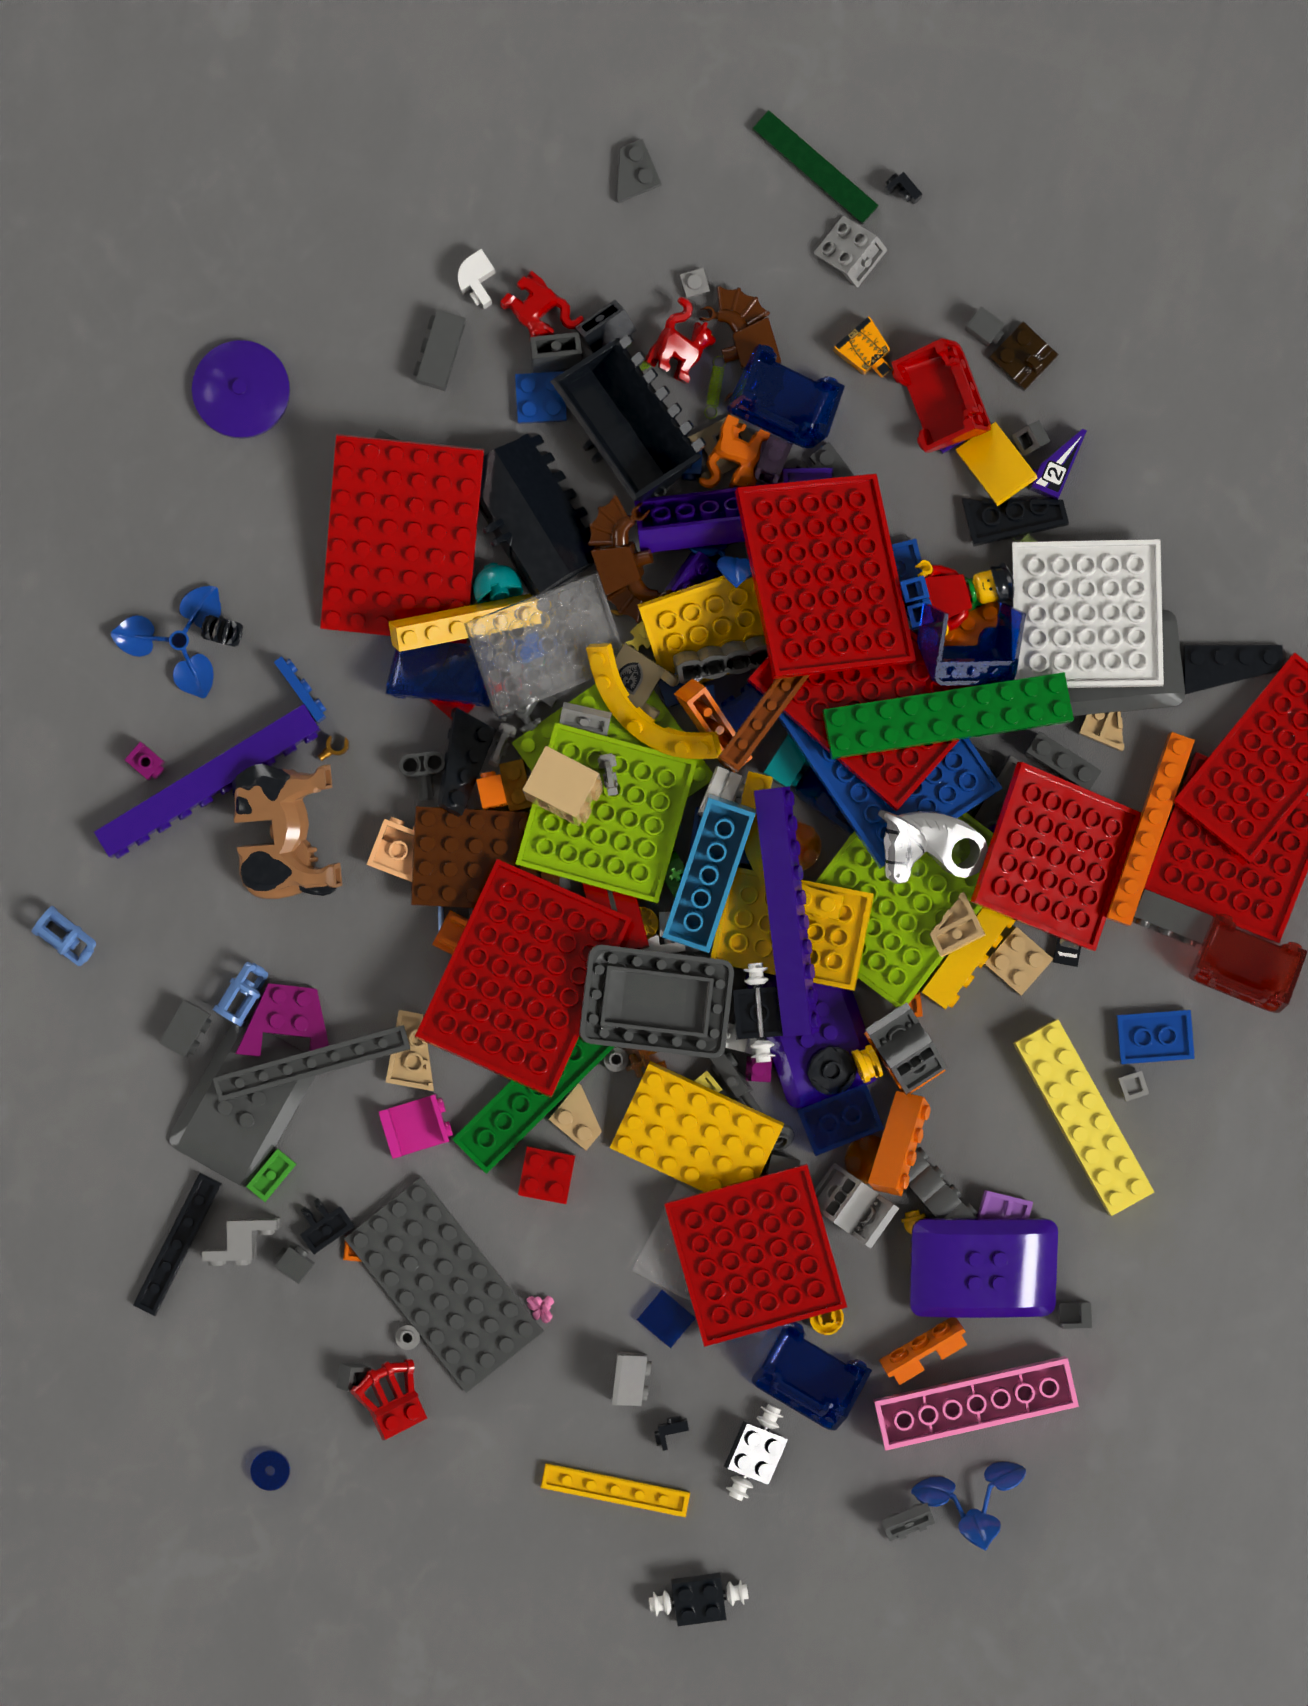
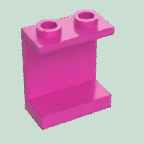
[378,1094,453,1159]

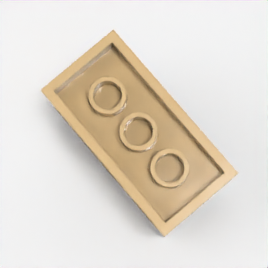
[523,746,603,826]

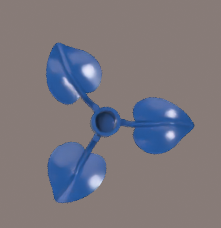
[688,544,752,588]
[111,586,221,698]
[911,1462,1026,1551]

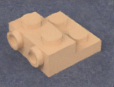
[366,817,414,882]

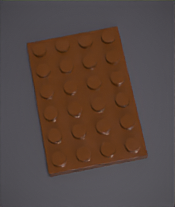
[411,806,560,908]

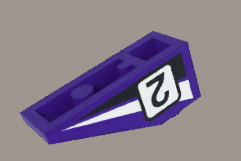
[1029,429,1087,499]

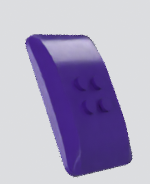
[745,973,877,1108]
[909,1218,1058,1318]

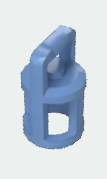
[31,906,96,966]
[213,962,268,1027]

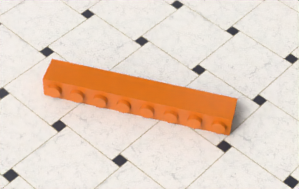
[1106,732,1195,926]

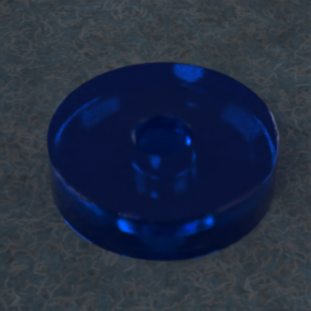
[250,1450,291,1491]

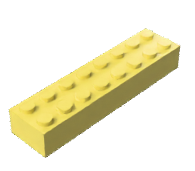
[1013,1019,1154,1216]

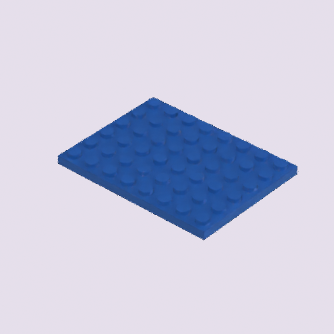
[778,712,1002,869]

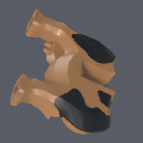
[232,764,342,899]

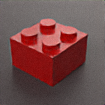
[518,1146,576,1204]

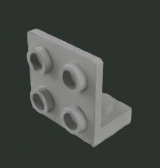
[814,216,887,288]

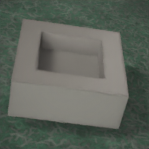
[680,268,710,299]
[1117,1071,1149,1102]

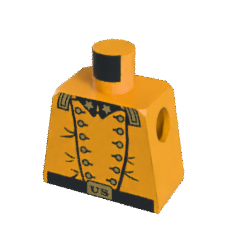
[833,316,892,378]

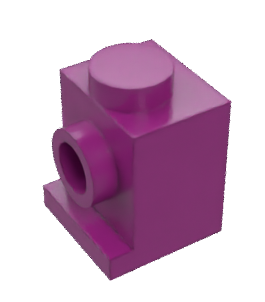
[125,741,165,781]
[746,1056,772,1082]

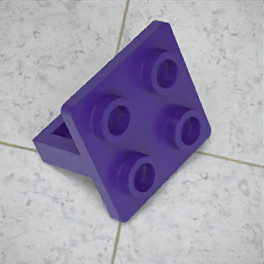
[665,551,723,592]

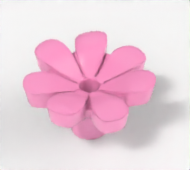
[526,1296,554,1323]

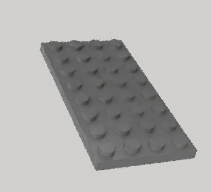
[344,1177,544,1393]

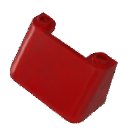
[891,338,991,453]

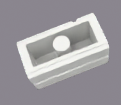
[697,766,745,816]

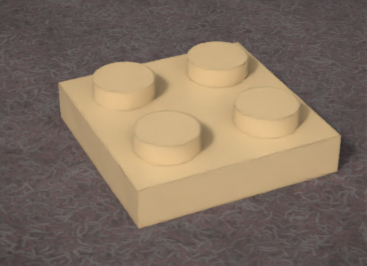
[985,927,1053,996]

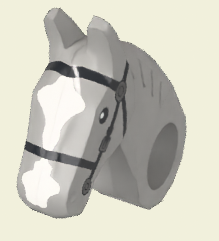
[878,810,988,884]

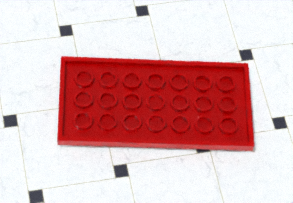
[1173,652,1308,864]

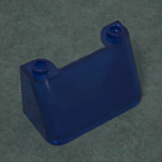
[727,344,845,448]
[385,641,496,707]
[751,1322,872,1431]

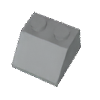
[612,1351,652,1406]

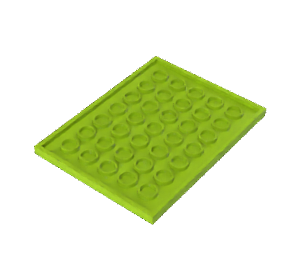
[816,813,993,1007]

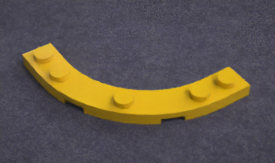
[586,643,722,759]
[741,771,844,920]

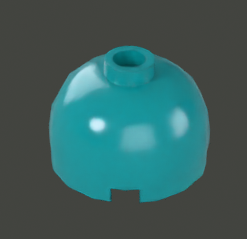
[473,563,523,604]

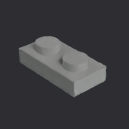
[560,702,612,736]

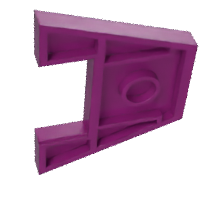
[235,983,329,1057]

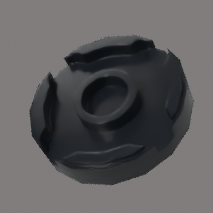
[807,1046,856,1095]

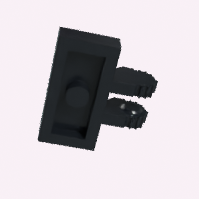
[300,1198,355,1254]

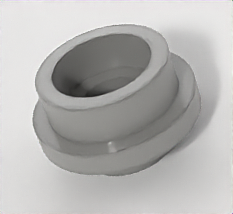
[604,1047,628,1072]
[395,1325,420,1350]

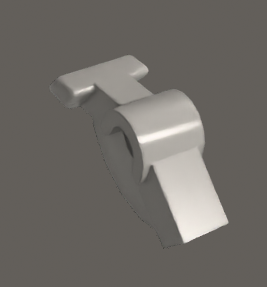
[488,722,517,768]
[598,753,618,796]

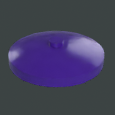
[192,340,290,439]

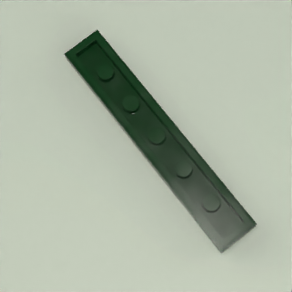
[752,110,879,225]

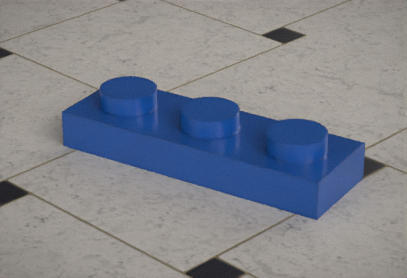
[274,656,327,723]

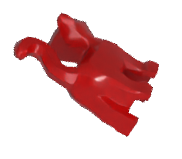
[500,271,584,340]
[644,297,716,384]

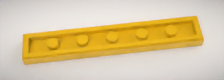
[541,1463,690,1517]

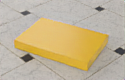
[955,422,1038,506]

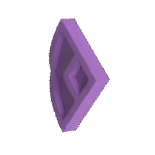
[976,1190,1033,1219]

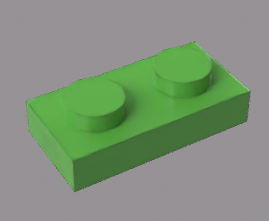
[246,1148,297,1202]

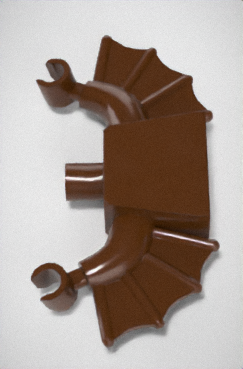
[699,286,786,418]
[588,495,673,624]

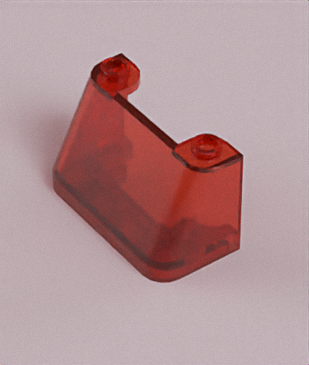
[1189,914,1308,1013]

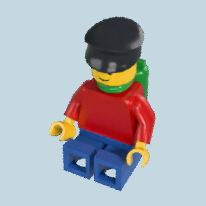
[900,560,1014,637]

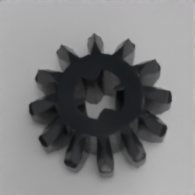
[201,615,243,647]

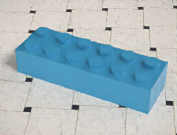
[662,794,756,953]

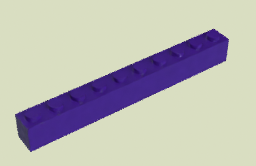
[94,704,321,859]
[754,786,821,1037]

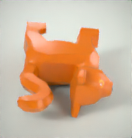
[699,414,771,488]

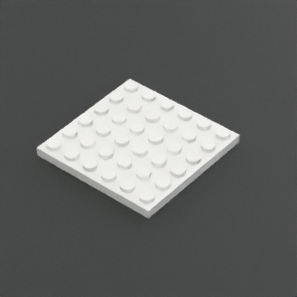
[1012,539,1164,688]

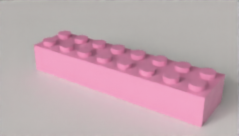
[873,1356,1079,1451]

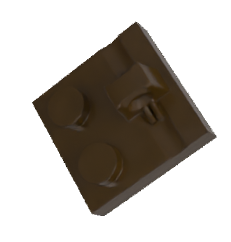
[989,321,1059,391]

